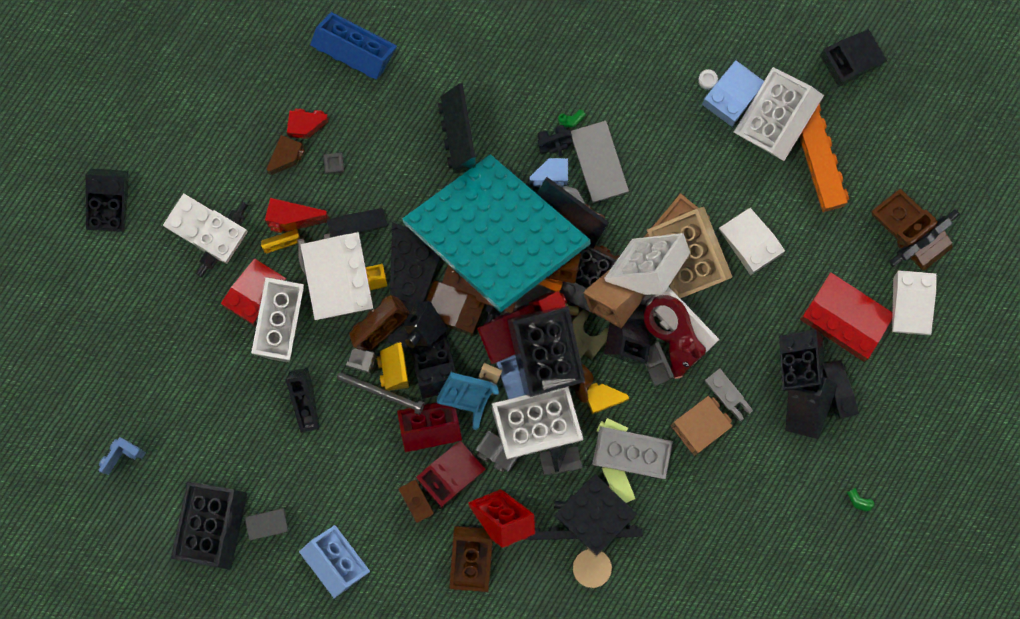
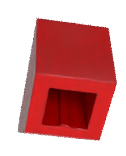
[287,109,329,139]

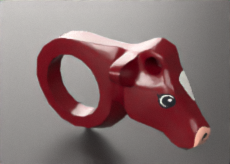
[644,295,706,378]

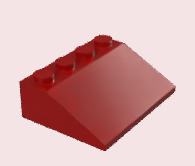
[800,272,893,362]

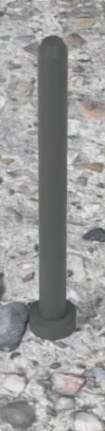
[337,373,425,415]

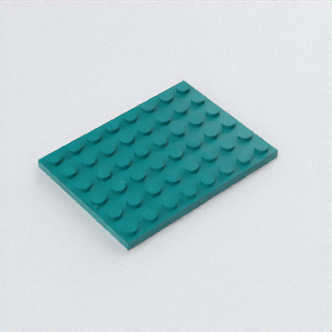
[402,154,590,312]

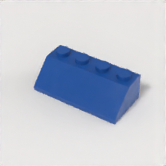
[310,12,397,80]

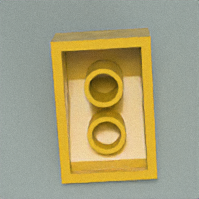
[377,342,409,391]

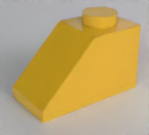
[587,383,629,414]

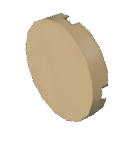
[573,549,612,588]

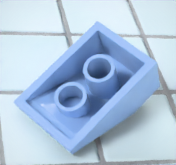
[702,60,764,126]

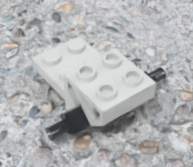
[163,193,249,278]

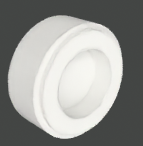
[698,70,718,90]

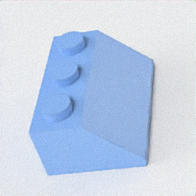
[299,525,370,598]

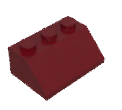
[397,402,462,452]

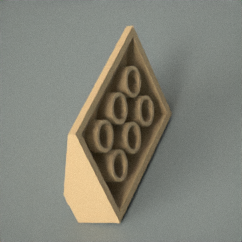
[647,207,732,298]

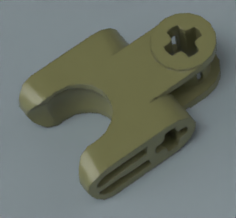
[572,309,609,360]

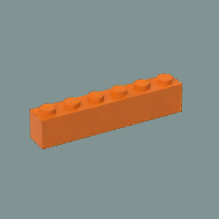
[799,103,849,212]

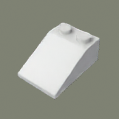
[719,208,785,275]
[892,271,936,335]

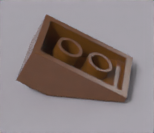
[425,280,486,337]
[449,526,493,592]

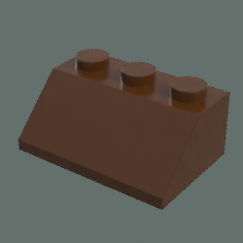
[349,295,410,352]

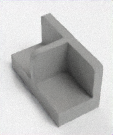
[346,349,376,374]

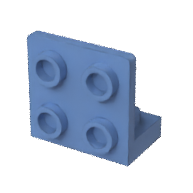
[98,437,146,475]

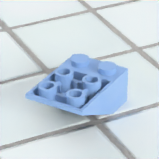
[496,355,526,400]

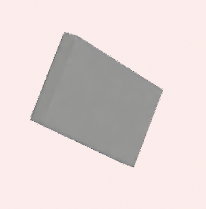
[571,121,629,203]
[592,426,673,479]

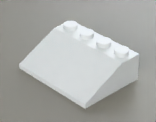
[734,67,824,161]
[300,232,373,320]
[604,233,690,295]
[492,387,583,459]

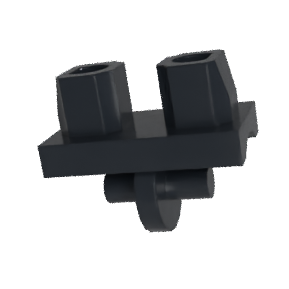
[538,124,573,157]

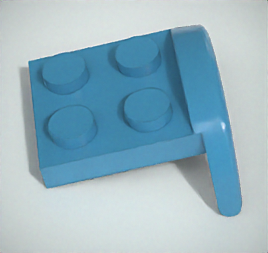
[437,372,499,430]

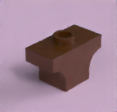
[398,479,434,523]

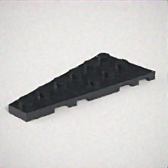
[388,222,441,349]

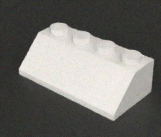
[251,278,304,363]
[646,287,719,353]

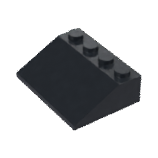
[438,83,476,174]
[537,177,609,248]
[507,306,585,397]
[171,482,247,570]

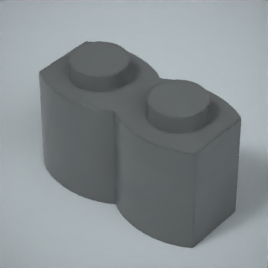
[476,431,518,473]

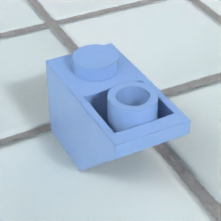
[529,158,568,187]

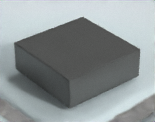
[323,153,344,174]

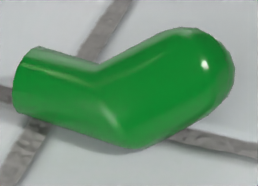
[558,109,586,127]
[847,488,874,512]

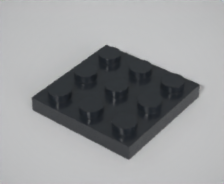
[554,474,637,557]

